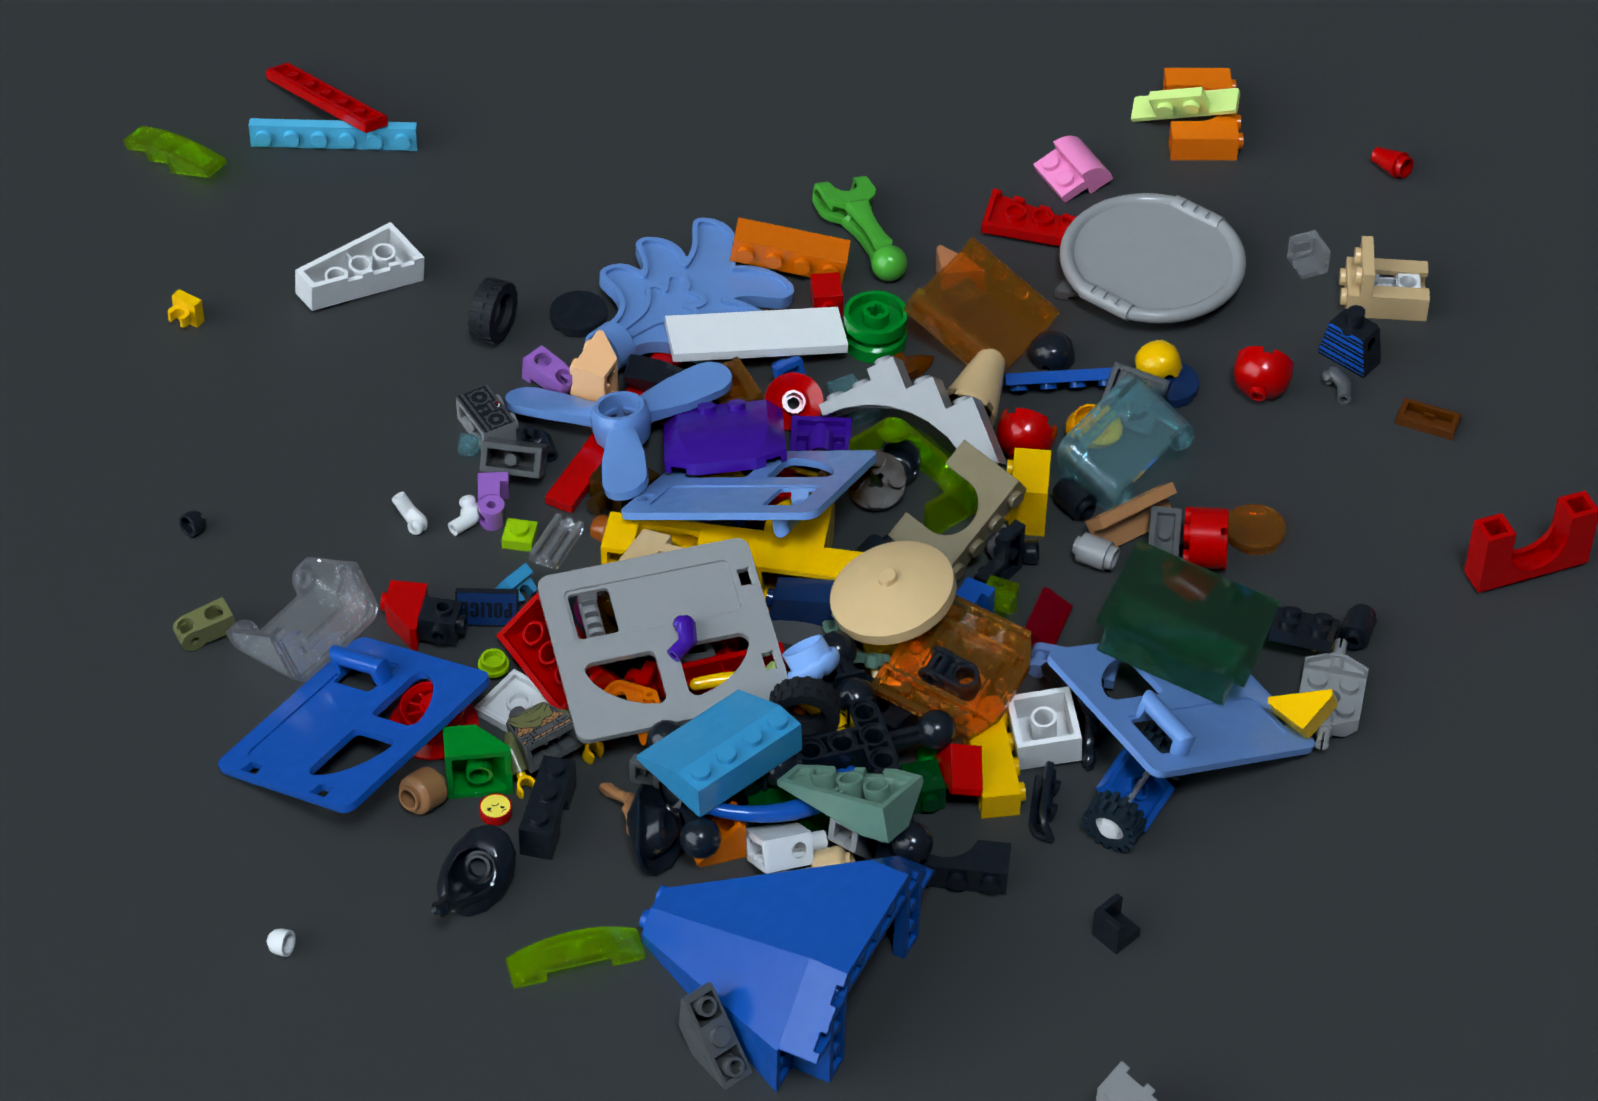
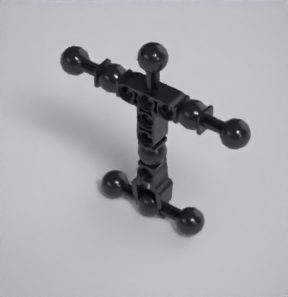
[646,631,957,863]

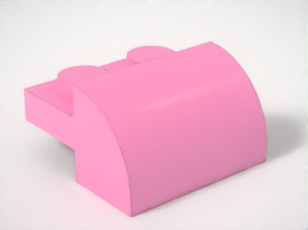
[1033,136,1113,203]

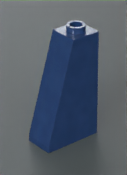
[765,577,835,626]

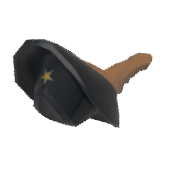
[599,783,684,876]

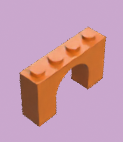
[1162,68,1244,160]

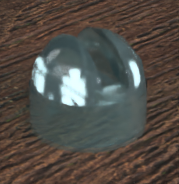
[458,432,480,457]

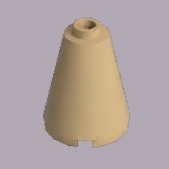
[946,349,1006,427]

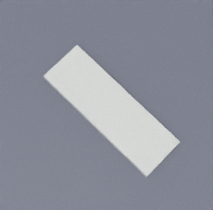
[664,307,848,362]

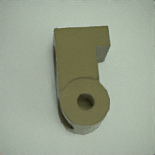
[173,597,239,651]

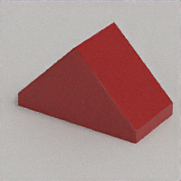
[934,743,983,796]

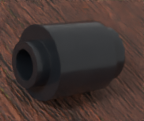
[1052,477,1097,520]
[1339,604,1377,650]

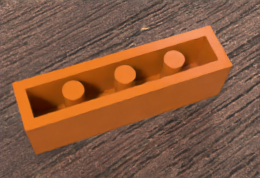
[729,217,851,284]

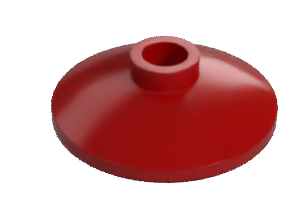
[764,372,824,431]

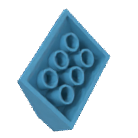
[637,689,802,817]

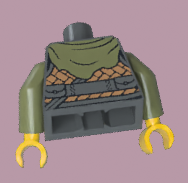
[503,702,604,799]

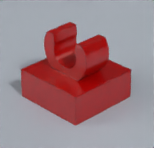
[624,660,658,692]

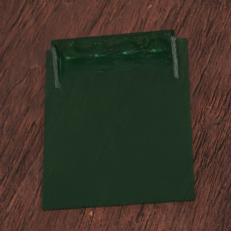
[1096,539,1281,705]

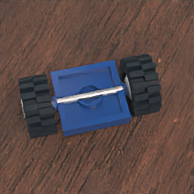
[1082,724,1182,852]

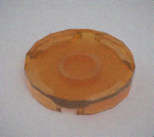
[1228,504,1286,555]

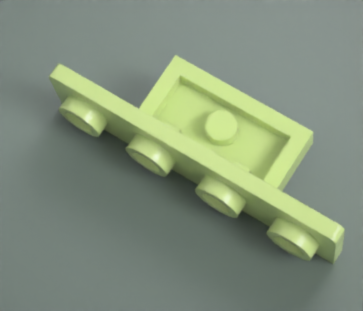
[1131,87,1240,122]

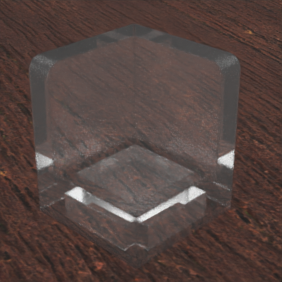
[1287,230,1331,279]

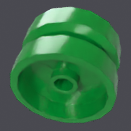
[844,290,908,364]

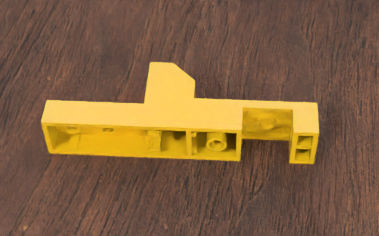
[601,492,863,611]

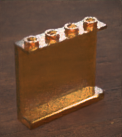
[903,237,1060,373]

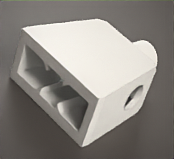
[746,822,828,874]

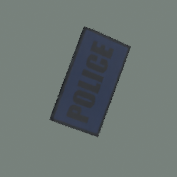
[455,588,520,627]

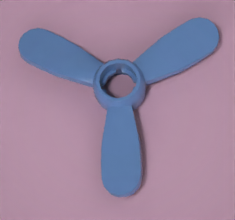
[505,361,733,501]

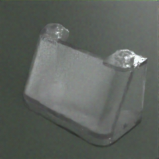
[226,557,378,682]

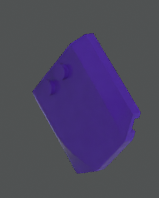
[663,399,787,475]

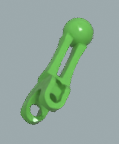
[812,176,908,281]

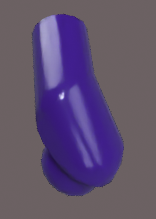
[667,615,697,662]

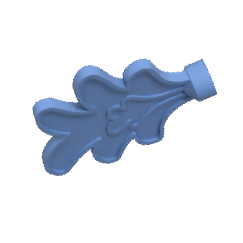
[585,218,794,371]

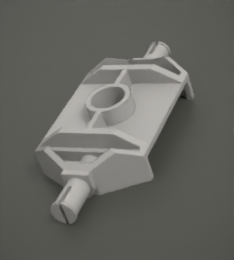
[1299,638,1369,750]

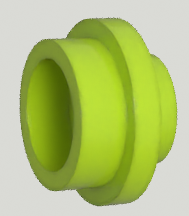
[478,648,510,678]

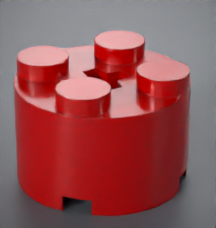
[1183,506,1229,569]

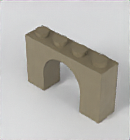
[888,439,1027,581]

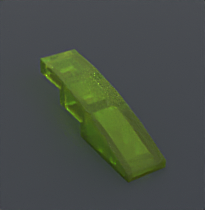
[123,126,227,178]

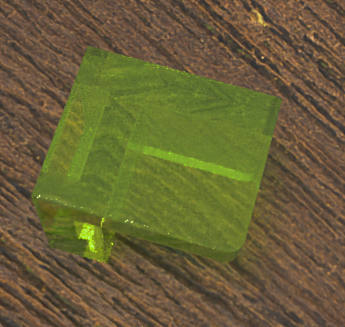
[986,575,1020,614]

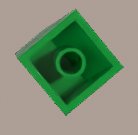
[443,724,514,799]

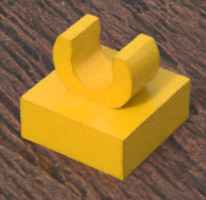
[167,289,205,328]

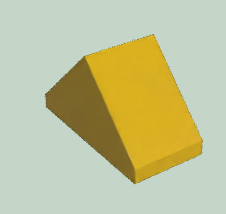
[1268,689,1338,740]

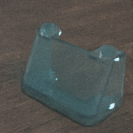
[1056,372,1194,511]

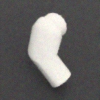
[392,491,428,535]
[448,495,480,536]

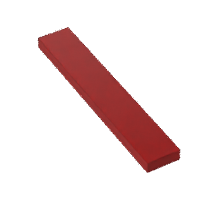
[266,62,388,133]

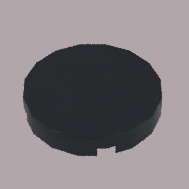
[550,290,608,338]

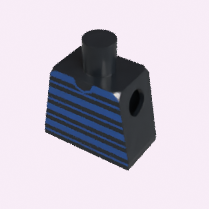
[1318,305,1381,378]

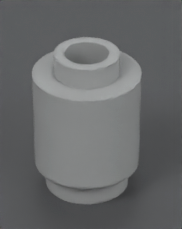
[1072,532,1120,571]

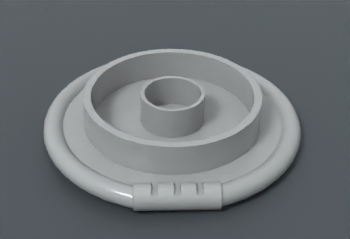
[1060,193,1246,324]

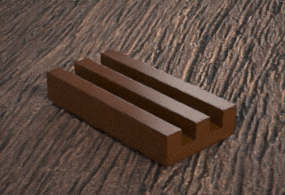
[1395,398,1462,441]

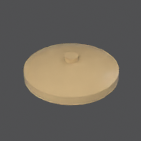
[830,541,957,645]

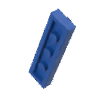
[1002,367,1113,391]

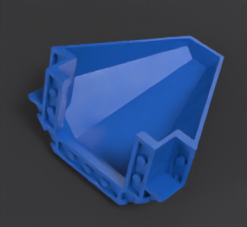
[639,855,935,1093]

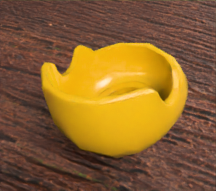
[1135,340,1183,379]

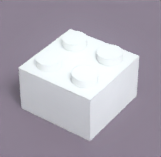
[1006,686,1082,770]

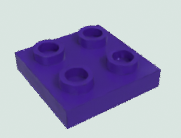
[790,415,852,467]

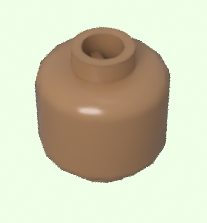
[399,767,447,815]

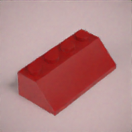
[496,592,621,710]

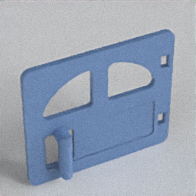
[621,450,877,538]
[1047,629,1315,778]

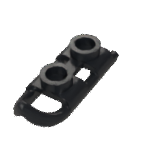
[1029,761,1061,842]

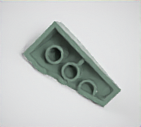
[777,764,924,843]

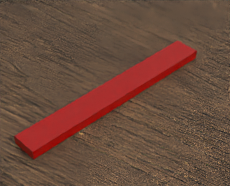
[545,353,685,513]

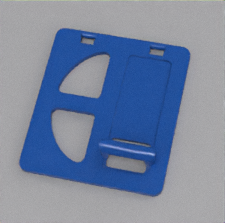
[218,637,490,813]

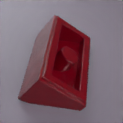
[1023,587,1073,646]

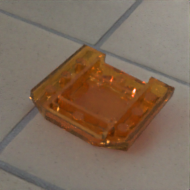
[871,595,1031,741]

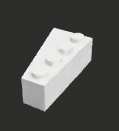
[295,222,425,311]

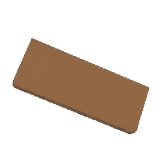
[1085,482,1177,547]

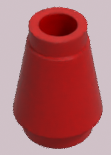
[1371,147,1414,179]

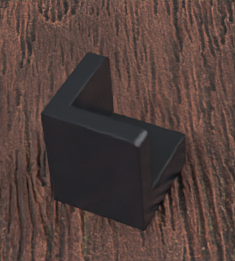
[1092,893,1141,954]

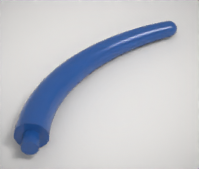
[706,766,855,823]

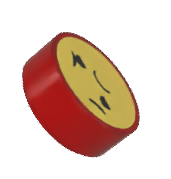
[479,793,512,826]

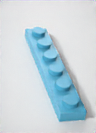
[248,118,418,151]

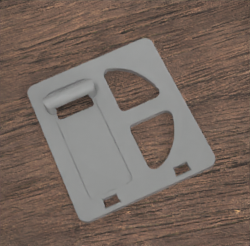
[538,538,789,744]

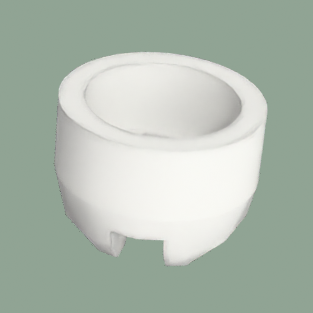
[266,928,296,957]

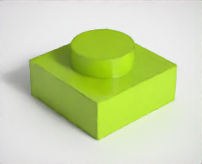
[501,518,538,552]

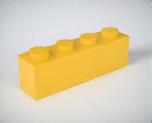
[959,696,1026,819]

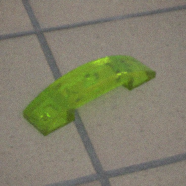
[506,926,646,989]

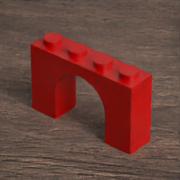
[1464,490,1598,593]

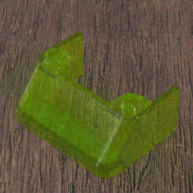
[849,417,978,534]

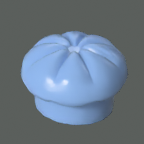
[782,635,840,679]

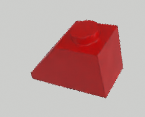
[380,580,429,651]

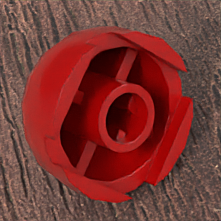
[1234,346,1294,402]
[996,408,1058,460]

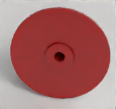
[389,681,479,760]

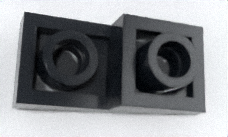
[623,354,685,392]

